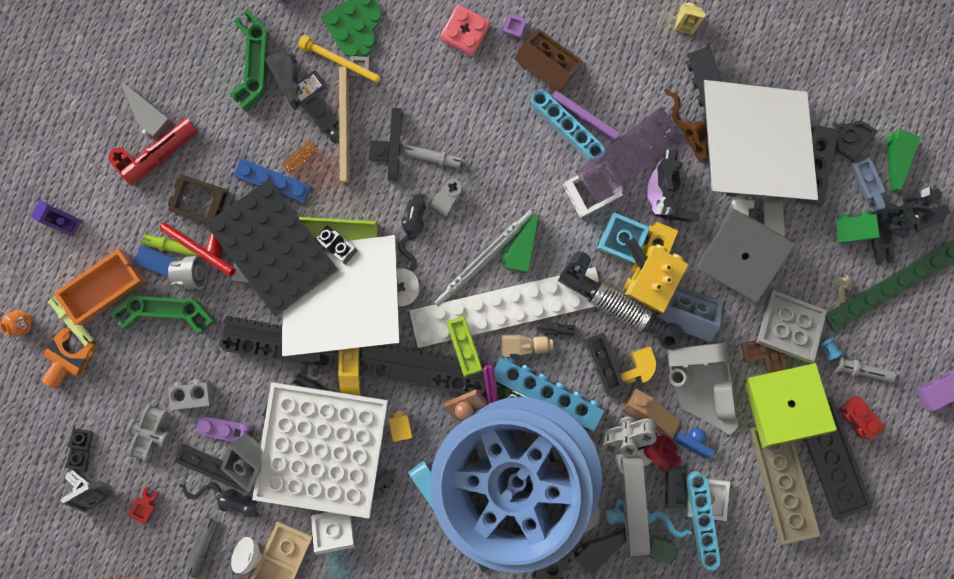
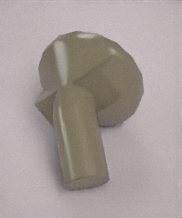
[837,275,856,303]

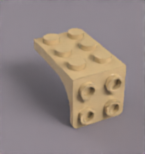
[250,520,313,579]

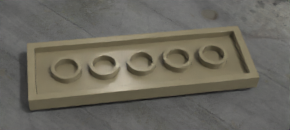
[749,427,820,545]

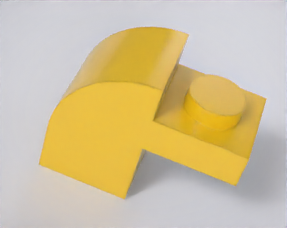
[620,347,656,384]

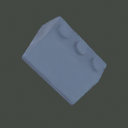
[657,286,723,342]

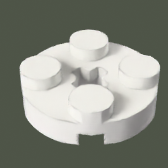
[396,268,420,306]

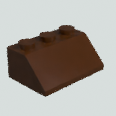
[514,29,584,93]

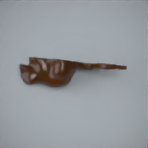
[664,88,709,160]

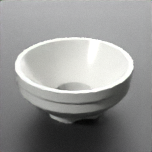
[231,537,261,574]

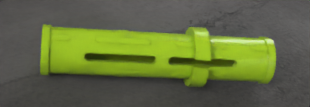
[142,234,198,256]

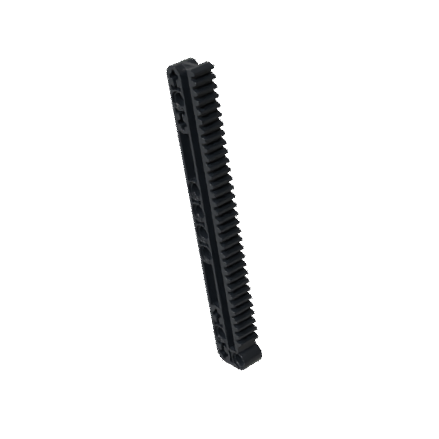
[220,316,488,394]

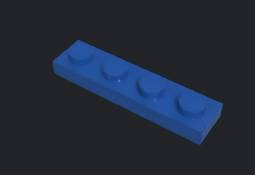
[233,158,312,203]

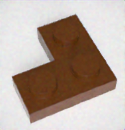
[740,340,787,374]

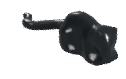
[398,193,426,271]
[179,482,259,518]

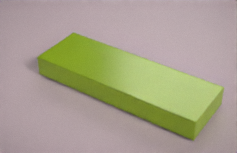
[446,316,483,377]

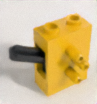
[625,238,688,313]

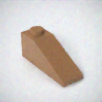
[621,389,680,439]

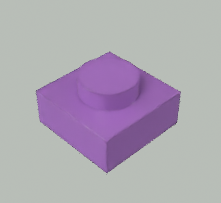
[503,13,527,39]

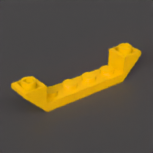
[338,348,361,396]

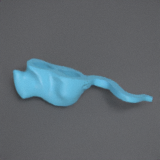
[606,499,692,538]

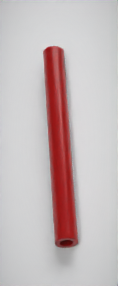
[159,222,236,277]

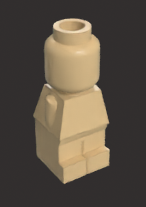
[502,334,553,357]

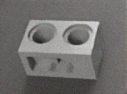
[168,379,214,410]

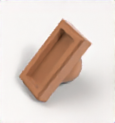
[444,389,487,421]

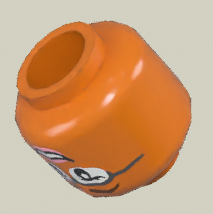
[0,310,33,338]

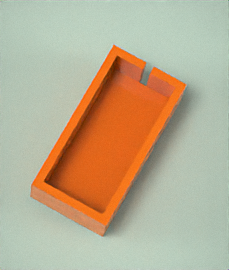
[53,249,147,326]

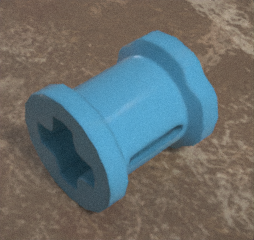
[818,336,843,361]

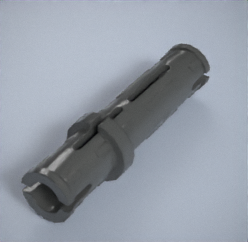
[185,518,219,578]

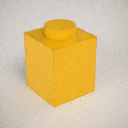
[388,411,413,442]

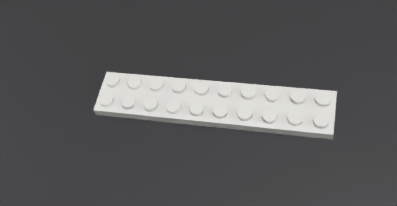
[410,267,599,348]

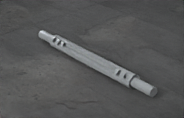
[434,210,534,307]

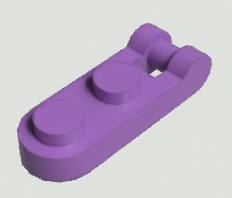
[197,417,252,442]

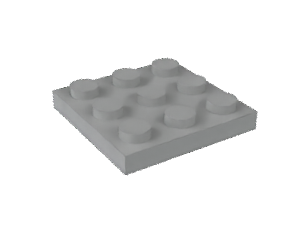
[756,290,827,364]

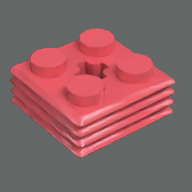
[440,4,490,57]

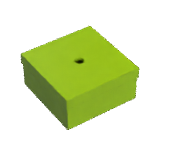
[744,363,836,448]

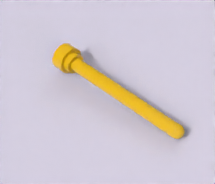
[298,35,380,83]

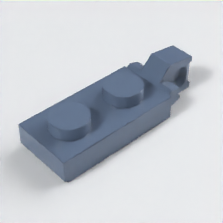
[850,157,886,211]

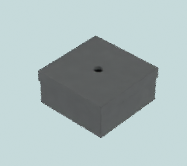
[697,207,795,302]

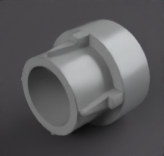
[168,256,208,289]

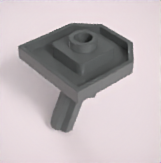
[61,470,113,513]

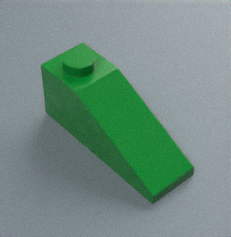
[886,129,921,193]
[502,215,538,273]

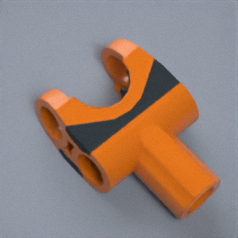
[42,327,96,389]

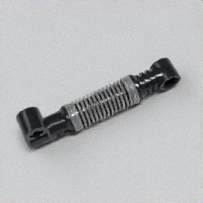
[557,251,683,350]

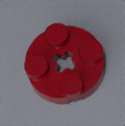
[644,433,681,472]

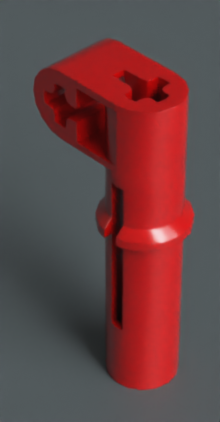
[108,118,199,186]

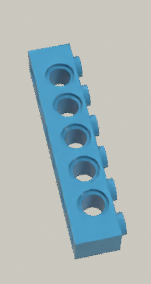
[494,357,604,431]

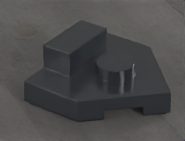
[834,120,878,162]

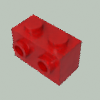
[839,396,886,440]

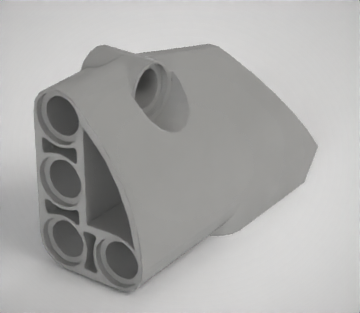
[667,343,739,435]

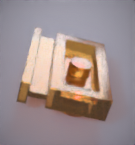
[281,139,319,175]

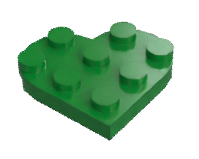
[320,0,381,57]

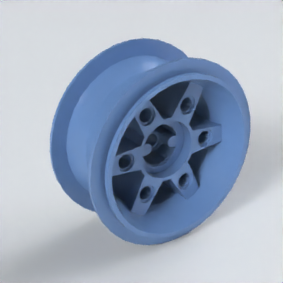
[430,397,602,573]

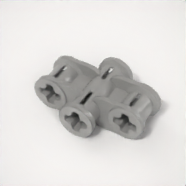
[125,404,170,463]
[602,417,656,457]

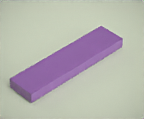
[552,91,620,142]

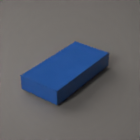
[133,245,177,277]

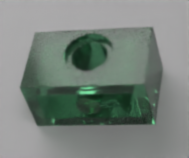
[647,532,678,565]

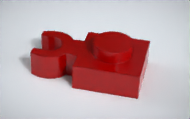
[128,487,159,524]

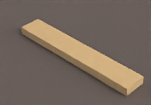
[339,67,350,184]

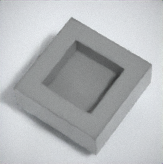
[349,56,370,77]

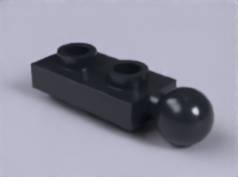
[301,92,340,143]

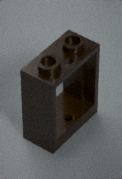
[168,174,228,223]

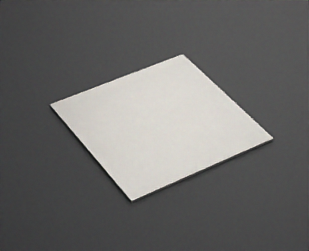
[704,80,818,200]
[282,235,399,357]

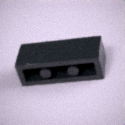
[583,333,625,394]

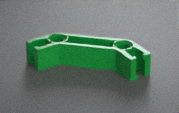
[229,9,269,112]
[110,296,216,334]

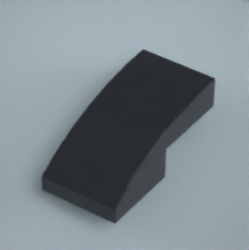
[315,225,358,265]
[65,428,93,472]

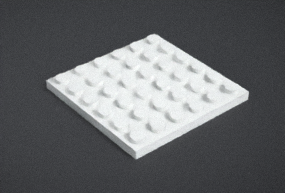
[252,382,388,518]

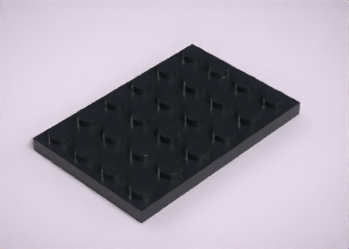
[206,179,338,317]

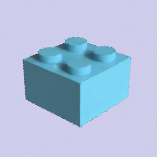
[597,212,650,265]

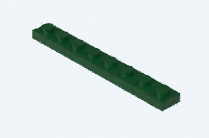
[825,239,954,331]

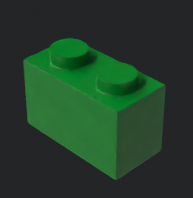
[835,211,879,244]

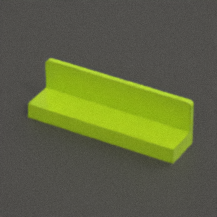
[299,217,378,241]

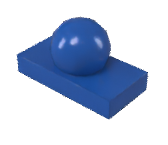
[673,428,715,459]

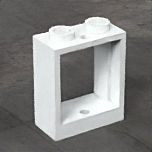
[563,162,623,219]

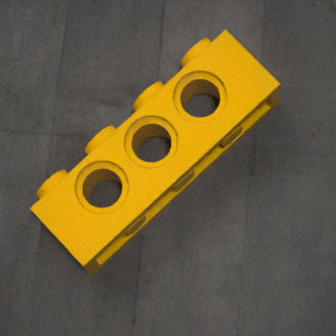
[624,222,678,289]

